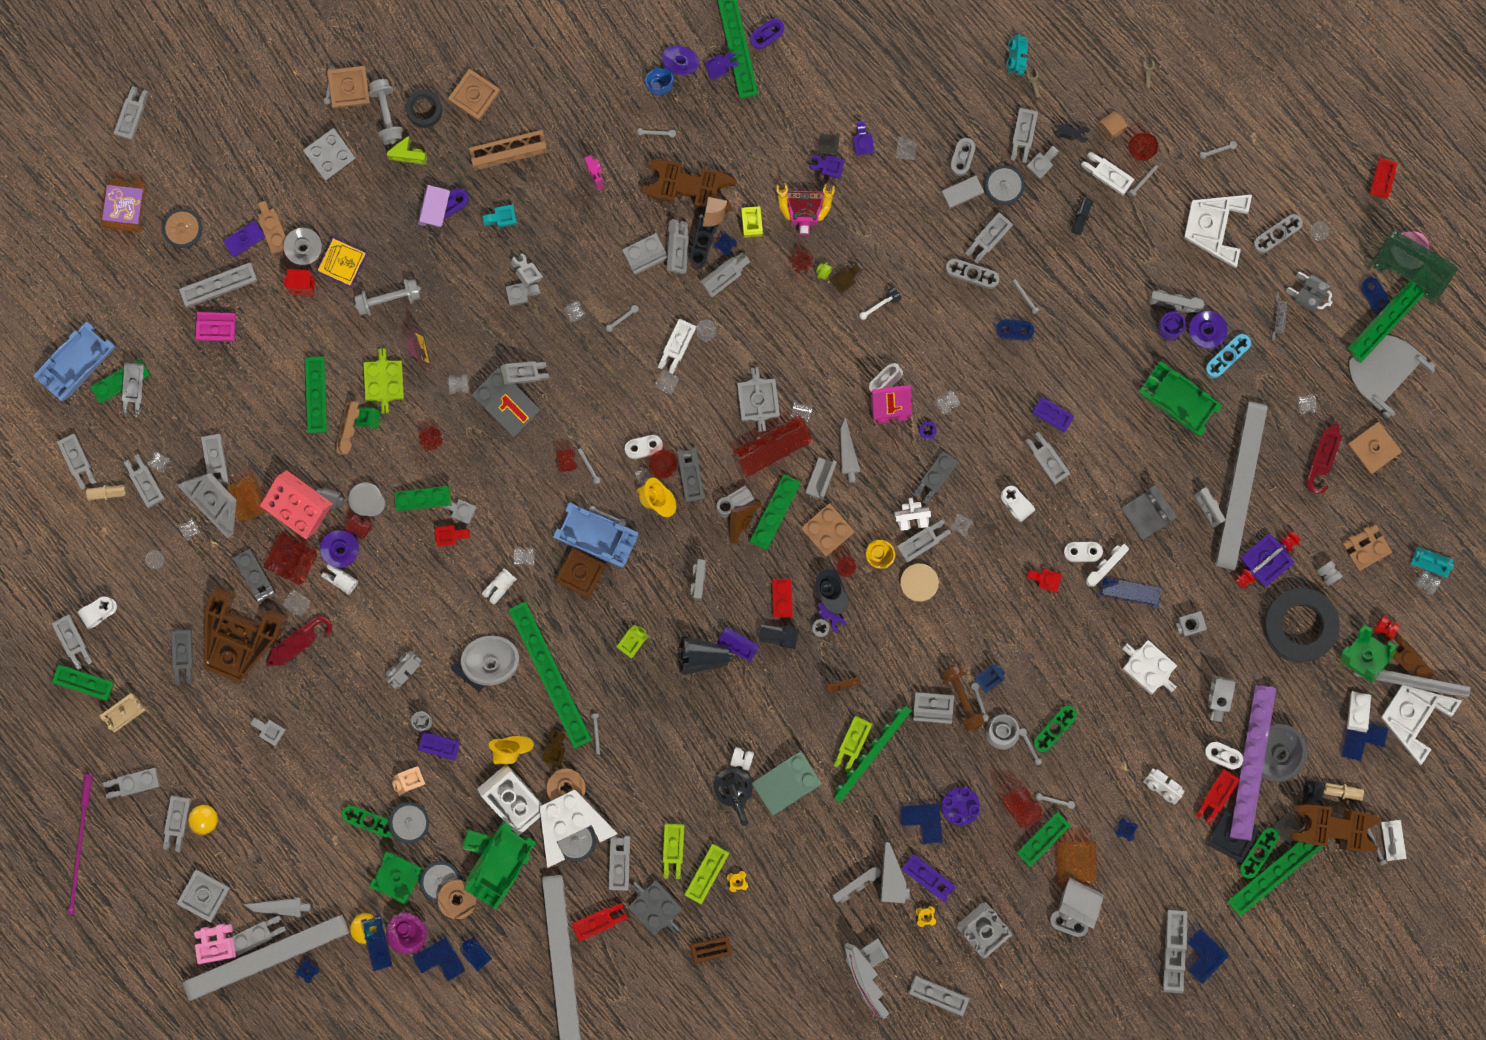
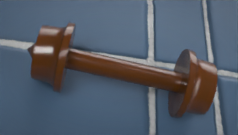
[942,665,985,732]

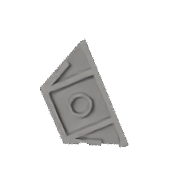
[178,473,236,538]

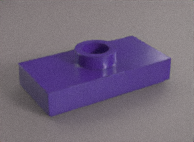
[223,221,266,258]
[1032,397,1074,433]
[717,627,759,662]
[418,732,461,761]

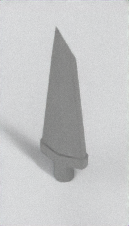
[840,417,860,483]
[243,898,311,917]

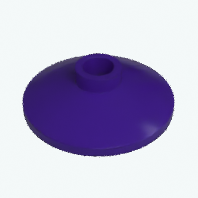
[662,46,699,75]
[1189,311,1227,349]
[320,530,359,568]

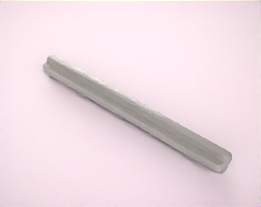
[1354,670,1470,698]

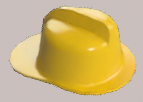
[637,477,676,517]
[488,736,534,764]

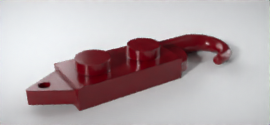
[1306,421,1343,494]
[266,616,332,667]

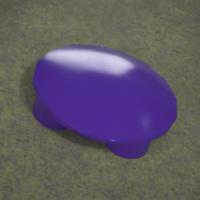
[942,787,980,826]

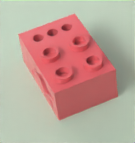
[260,470,333,539]

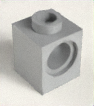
[1175,611,1207,638]

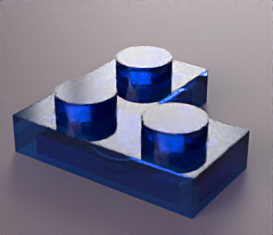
[1341,723,1389,761]
[900,803,943,844]
[1187,928,1229,984]
[412,937,465,981]

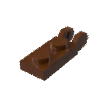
[1385,635,1435,679]

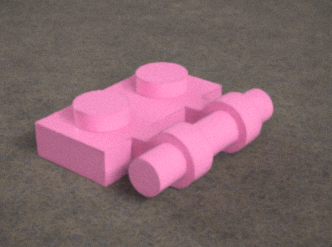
[194,924,236,964]

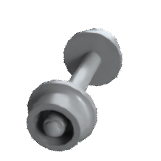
[368,79,403,145]
[354,279,421,316]

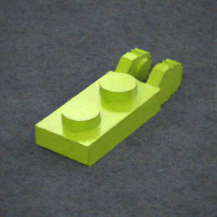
[834,716,872,773]
[663,824,684,879]

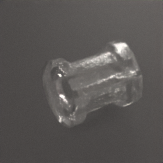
[791,401,813,422]

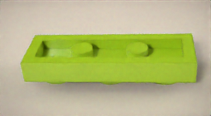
[685,844,730,905]

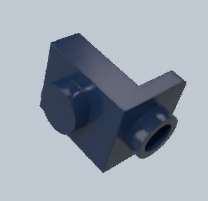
[974,663,1006,694]

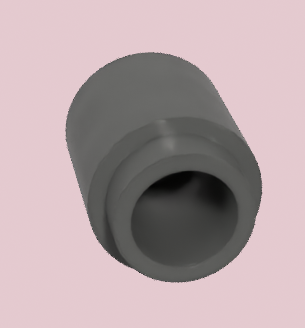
[316,488,344,511]

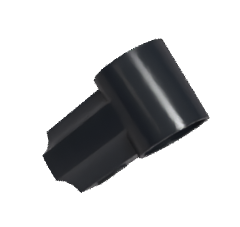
[759,625,799,649]

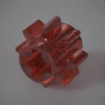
[791,250,814,274]
[418,427,444,450]

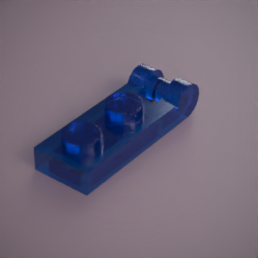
[360,914,392,971]

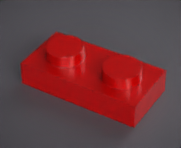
[772,579,793,618]

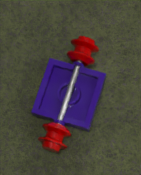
[1234,531,1300,589]

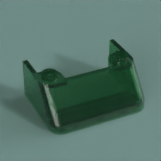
[1367,230,1458,305]

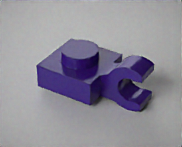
[853,121,875,156]
[817,602,846,633]

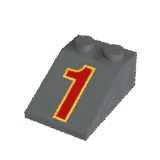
[472,368,541,437]

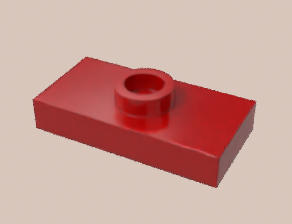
[1369,158,1398,200]

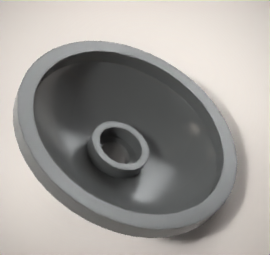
[1262,724,1308,782]

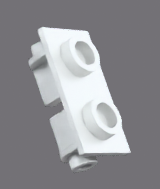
[1143,769,1185,805]
[1381,820,1407,861]

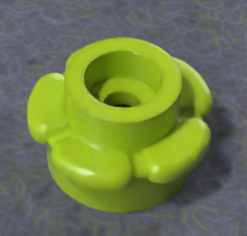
[816,262,832,280]

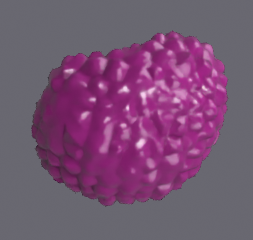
[386,912,427,954]

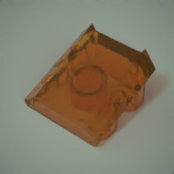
[1056,842,1097,882]

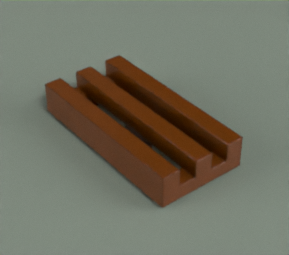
[690,936,732,963]

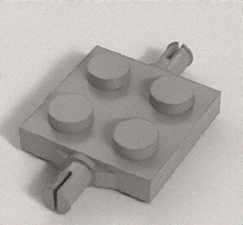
[737,367,780,433]

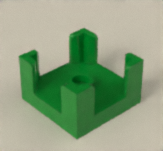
[1340,625,1397,683]
[369,852,423,904]

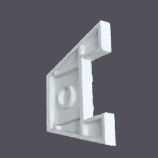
[1184,195,1252,269]
[1381,685,1462,766]
[540,790,618,868]

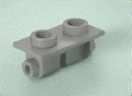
[384,650,422,689]

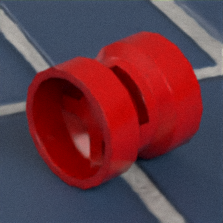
[1373,615,1400,641]

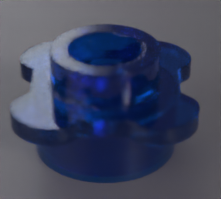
[714,233,737,256]
[1116,819,1138,841]
[296,960,319,983]

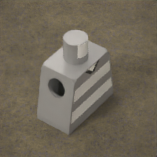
[1208,675,1236,722]

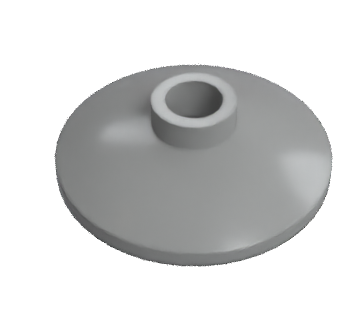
[283,228,322,266]

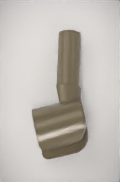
[1142,60,1155,88]
[1027,70,1040,98]

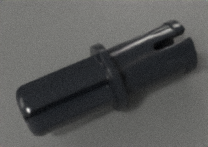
[1071,197,1094,235]
[451,661,485,693]

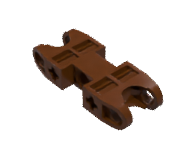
[640,160,737,212]
[1289,804,1382,852]

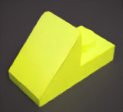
[741,206,763,238]

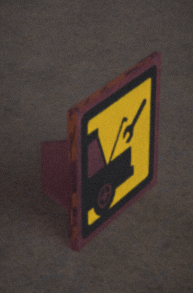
[405,327,432,369]

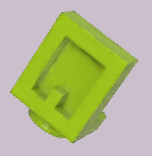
[617,625,649,659]

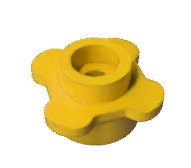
[727,871,748,892]
[916,906,936,927]

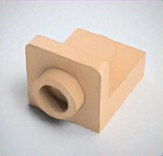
[392,766,425,796]

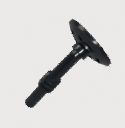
[714,768,753,826]

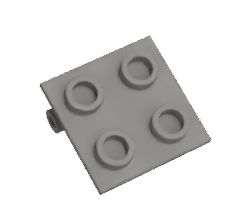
[303,128,356,181]

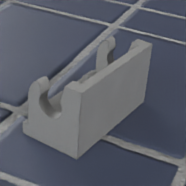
[845,939,889,968]

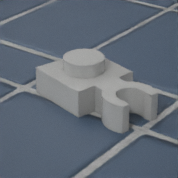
[511,254,543,287]

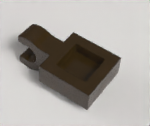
[829,263,863,294]
[542,730,566,766]

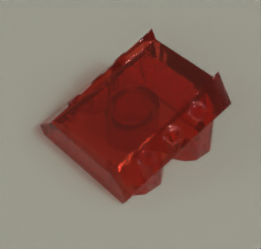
[263,534,317,585]

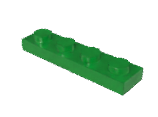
[305,356,328,434]
[750,474,801,551]

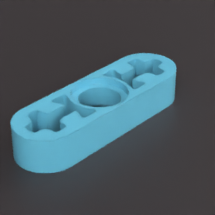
[1205,334,1251,378]

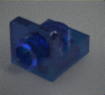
[459,937,492,971]

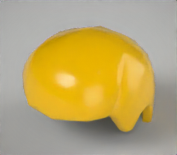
[865,540,895,569]
[188,805,218,835]
[350,913,380,945]

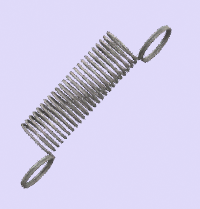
[1272,292,1287,341]

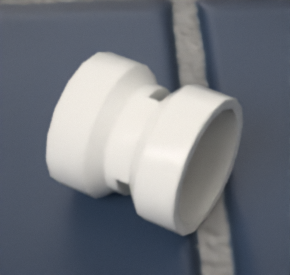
[730,747,754,771]

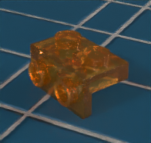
[227,476,267,521]

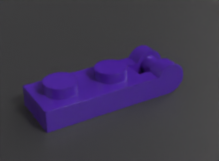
[902,854,957,903]

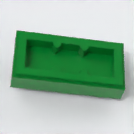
[462,829,493,854]

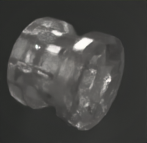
[563,301,587,324]
[1297,394,1317,415]
[147,451,171,474]
[178,517,201,541]

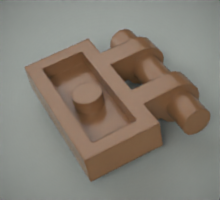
[1342,524,1392,572]

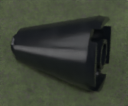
[678,636,732,675]

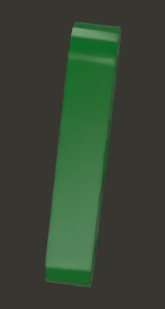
[1033,706,1077,753]
[342,806,393,837]
[1239,828,1279,879]

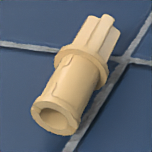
[86,485,126,501]
[1324,783,1364,801]

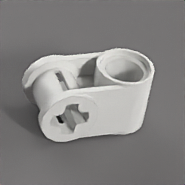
[1001,486,1035,523]
[78,597,117,629]

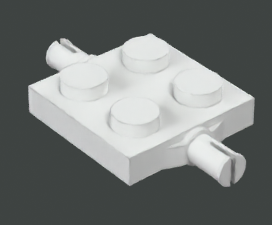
[1122,640,1177,695]

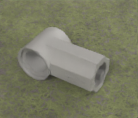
[716,486,754,518]

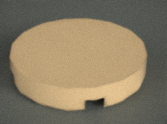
[900,564,939,602]

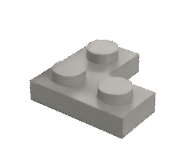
[690,559,706,600]

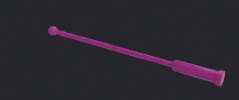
[67,774,93,915]

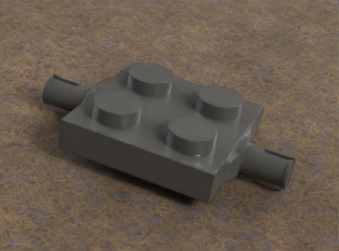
[628,880,683,936]

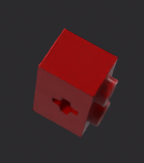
[283,269,315,297]

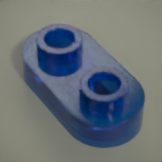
[1361,277,1390,314]
[996,319,1034,341]

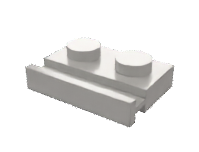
[622,233,668,275]
[913,692,954,724]

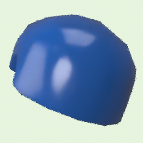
[645,67,674,95]

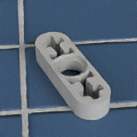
[1253,214,1303,254]
[946,259,999,289]

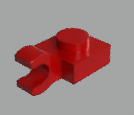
[435,525,470,547]
[1026,569,1062,593]

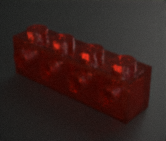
[732,415,813,477]

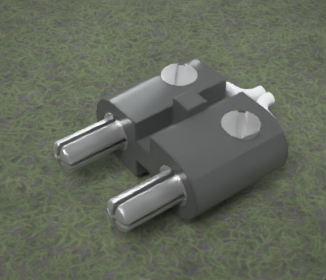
[1286,271,1333,313]

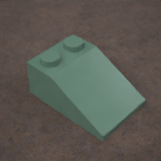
[752,751,822,816]

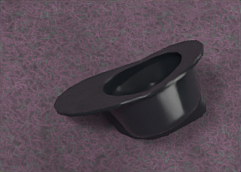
[813,569,849,614]

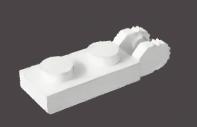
[1081,152,1135,196]
[658,319,697,374]
[1086,544,1129,587]

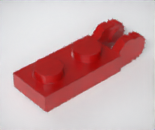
[1196,769,1240,825]
[572,903,628,942]

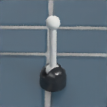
[859,286,902,320]

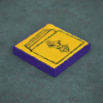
[317,238,368,288]

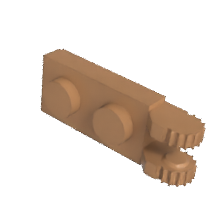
[335,401,359,455]

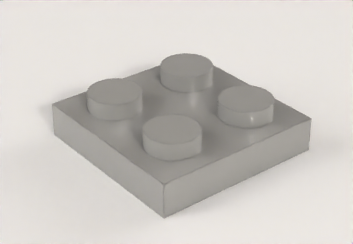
[177,870,230,923]

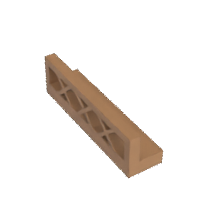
[469,130,548,171]

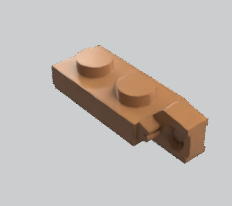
[258,201,286,255]

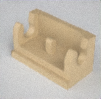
[100,693,146,733]

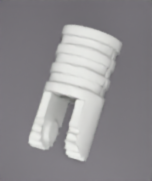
[321,564,358,595]
[482,568,517,604]

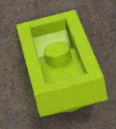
[387,136,427,165]

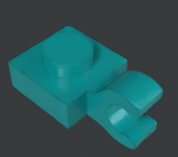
[482,205,517,228]

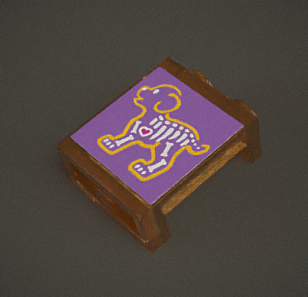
[101,178,148,233]

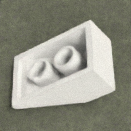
[478,764,542,836]

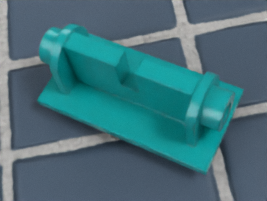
[1007,34,1028,75]
[1411,547,1454,578]

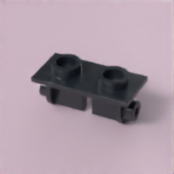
[1300,781,1324,819]

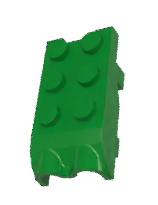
[1139,361,1223,437]
[464,822,536,910]

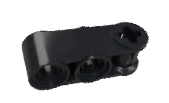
[690,213,718,269]

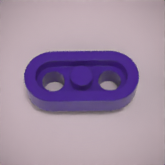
[750,19,784,50]
[444,188,469,219]

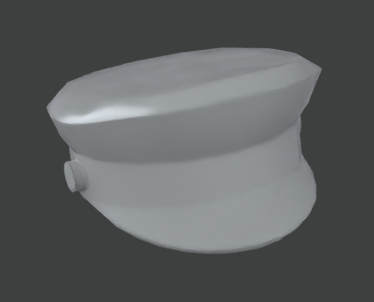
[348,482,385,516]
[986,714,1020,750]

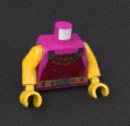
[776,183,835,236]

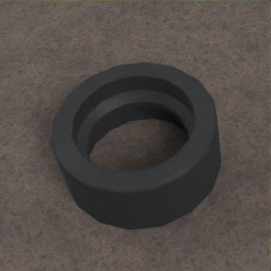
[406,90,443,128]

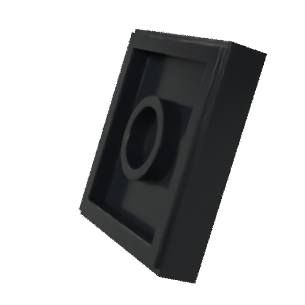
[1206,810,1259,863]

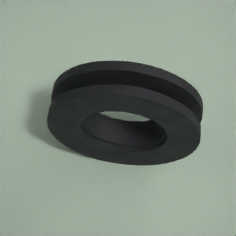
[1263,588,1340,662]

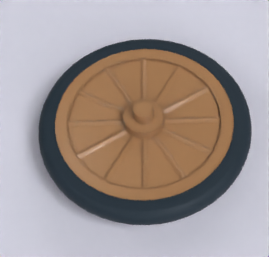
[162,209,202,248]

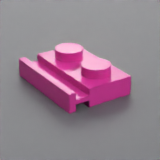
[584,155,604,191]
[196,312,236,342]

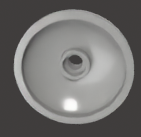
[461,636,519,685]

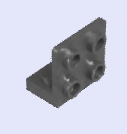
[1122,485,1177,540]

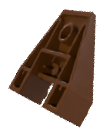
[204,587,288,683]

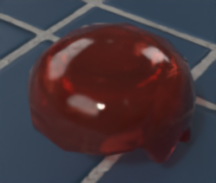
[1128,132,1159,161]
[648,449,679,479]

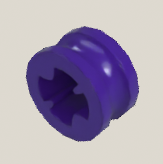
[919,422,937,439]

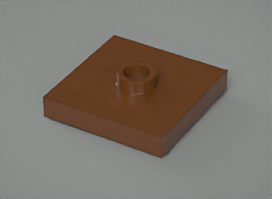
[555,547,607,599]

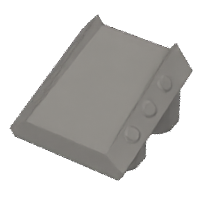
[1058,877,1104,929]
[957,902,1013,959]

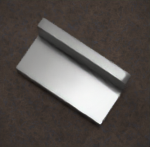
[805,457,837,500]

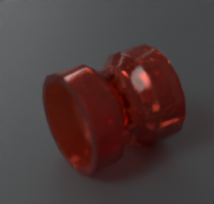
[556,449,577,472]
[346,514,372,540]
[837,557,856,578]

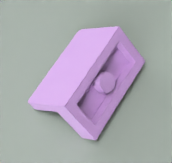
[418,185,450,227]

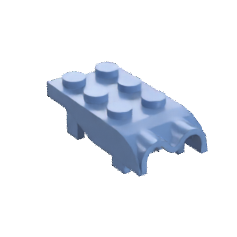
[33,321,116,401]
[553,503,638,568]

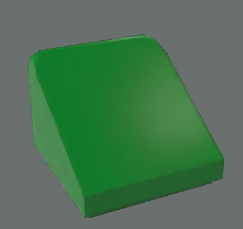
[355,407,381,429]

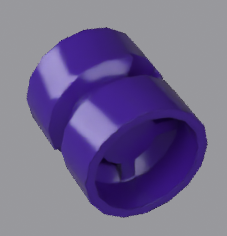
[1158,312,1186,341]

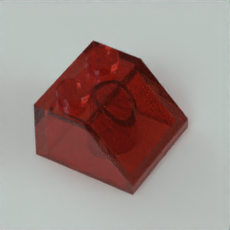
[1000,785,1043,831]

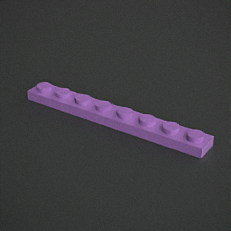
[1230,685,1276,841]

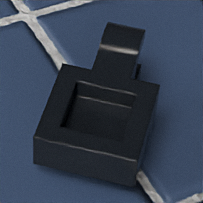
[1055,123,1090,143]

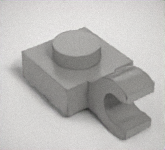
[1026,146,1058,180]
[506,283,541,306]
[443,499,477,525]
[251,718,286,746]

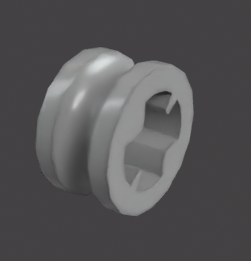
[812,619,830,637]

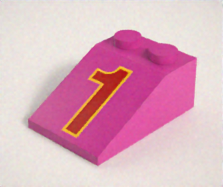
[870,385,912,424]

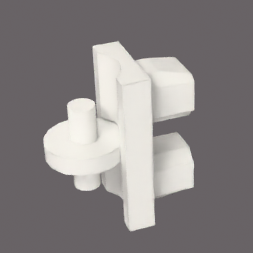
[894,498,931,530]

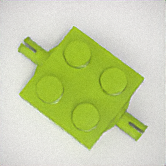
[364,348,404,414]

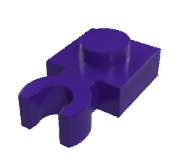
[705,52,739,80]
[810,155,845,179]

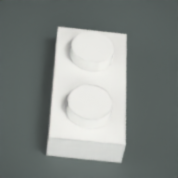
[1347,691,1371,732]

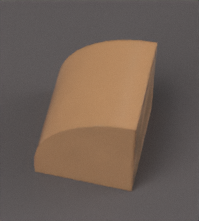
[1098,111,1128,141]
[703,197,727,227]

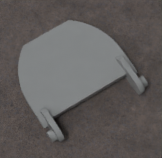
[1349,335,1436,418]

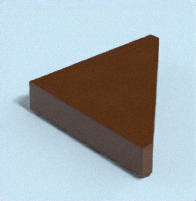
[730,500,762,544]
[825,677,861,695]

